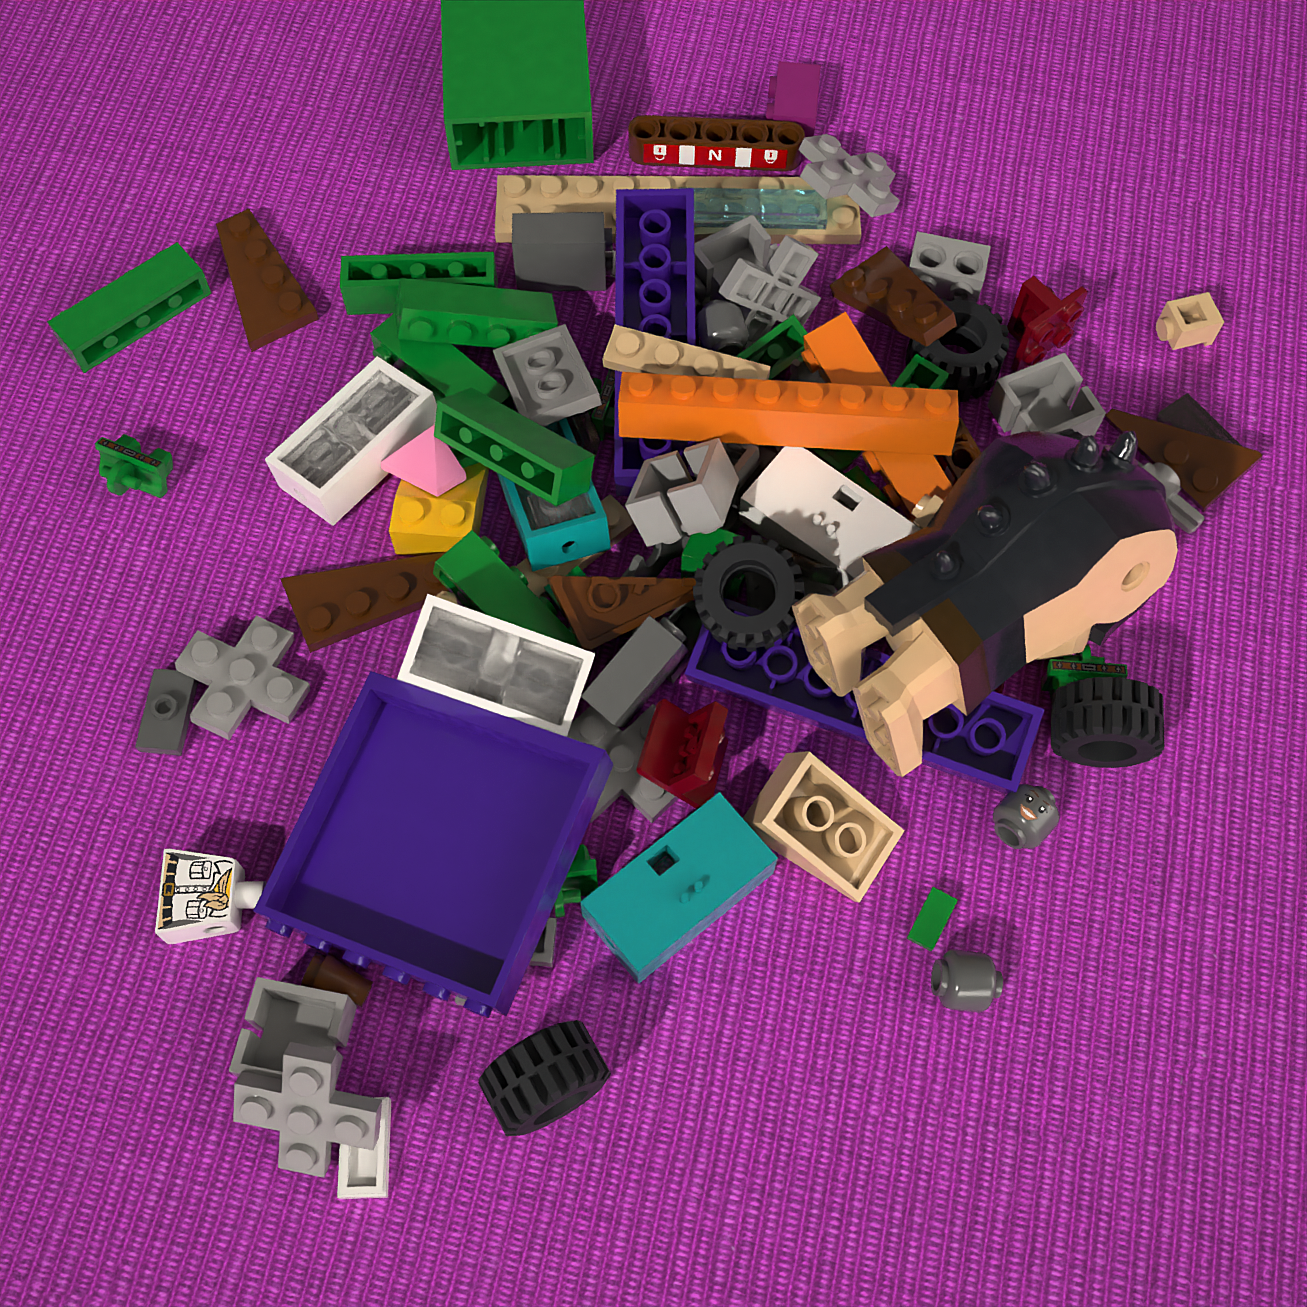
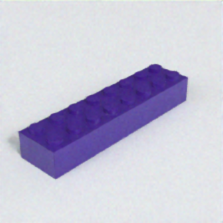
[614,188,697,496]
[684,598,1045,794]

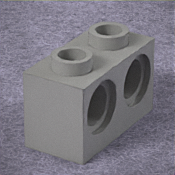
[909,231,991,302]

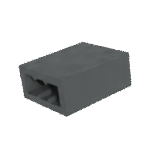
[512,212,613,292]
[581,615,689,728]

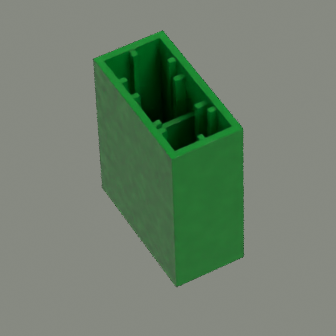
[441,0,594,170]

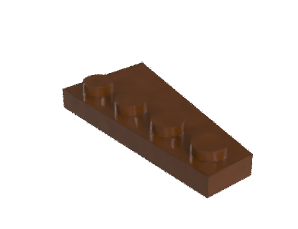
[216,208,319,352]
[829,246,957,347]
[280,552,450,653]

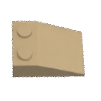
[743,751,905,902]

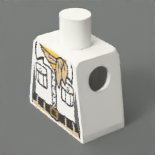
[155,849,267,944]

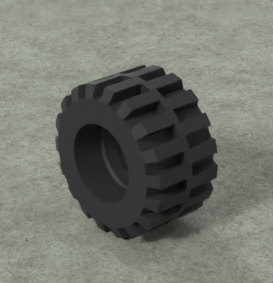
[905,296,1010,402]
[693,535,804,652]
[1051,677,1164,768]
[478,1020,611,1136]

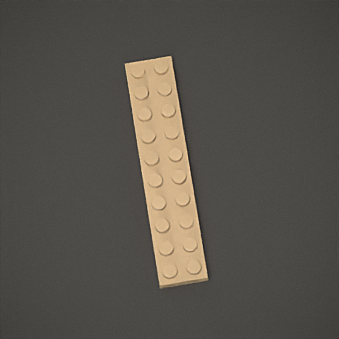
[495,175,861,244]

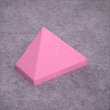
[381,425,466,497]

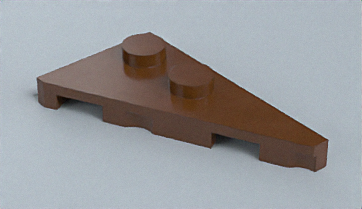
[1105,408,1263,512]
[547,575,696,651]

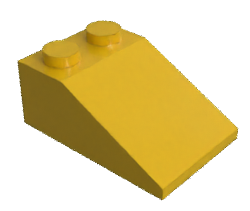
[389,463,489,556]

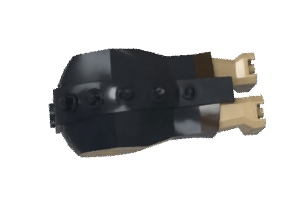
[792,431,1178,777]

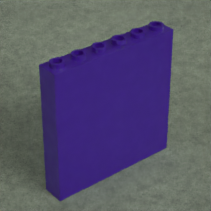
[253,671,614,1018]

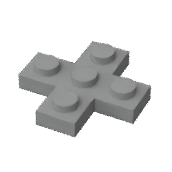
[798,134,900,217]
[718,235,821,348]
[175,615,310,740]
[567,704,679,823]
[233,1042,382,1178]

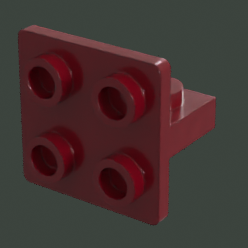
[1007,276,1088,372]
[636,699,729,809]

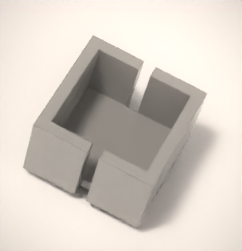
[694,215,779,308]
[987,353,1106,436]
[625,438,739,547]
[229,977,357,1087]

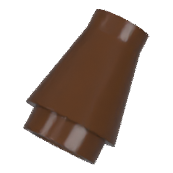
[301,952,373,1007]

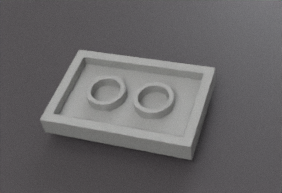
[492,324,602,427]

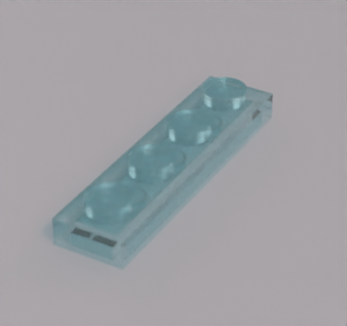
[678,187,827,230]

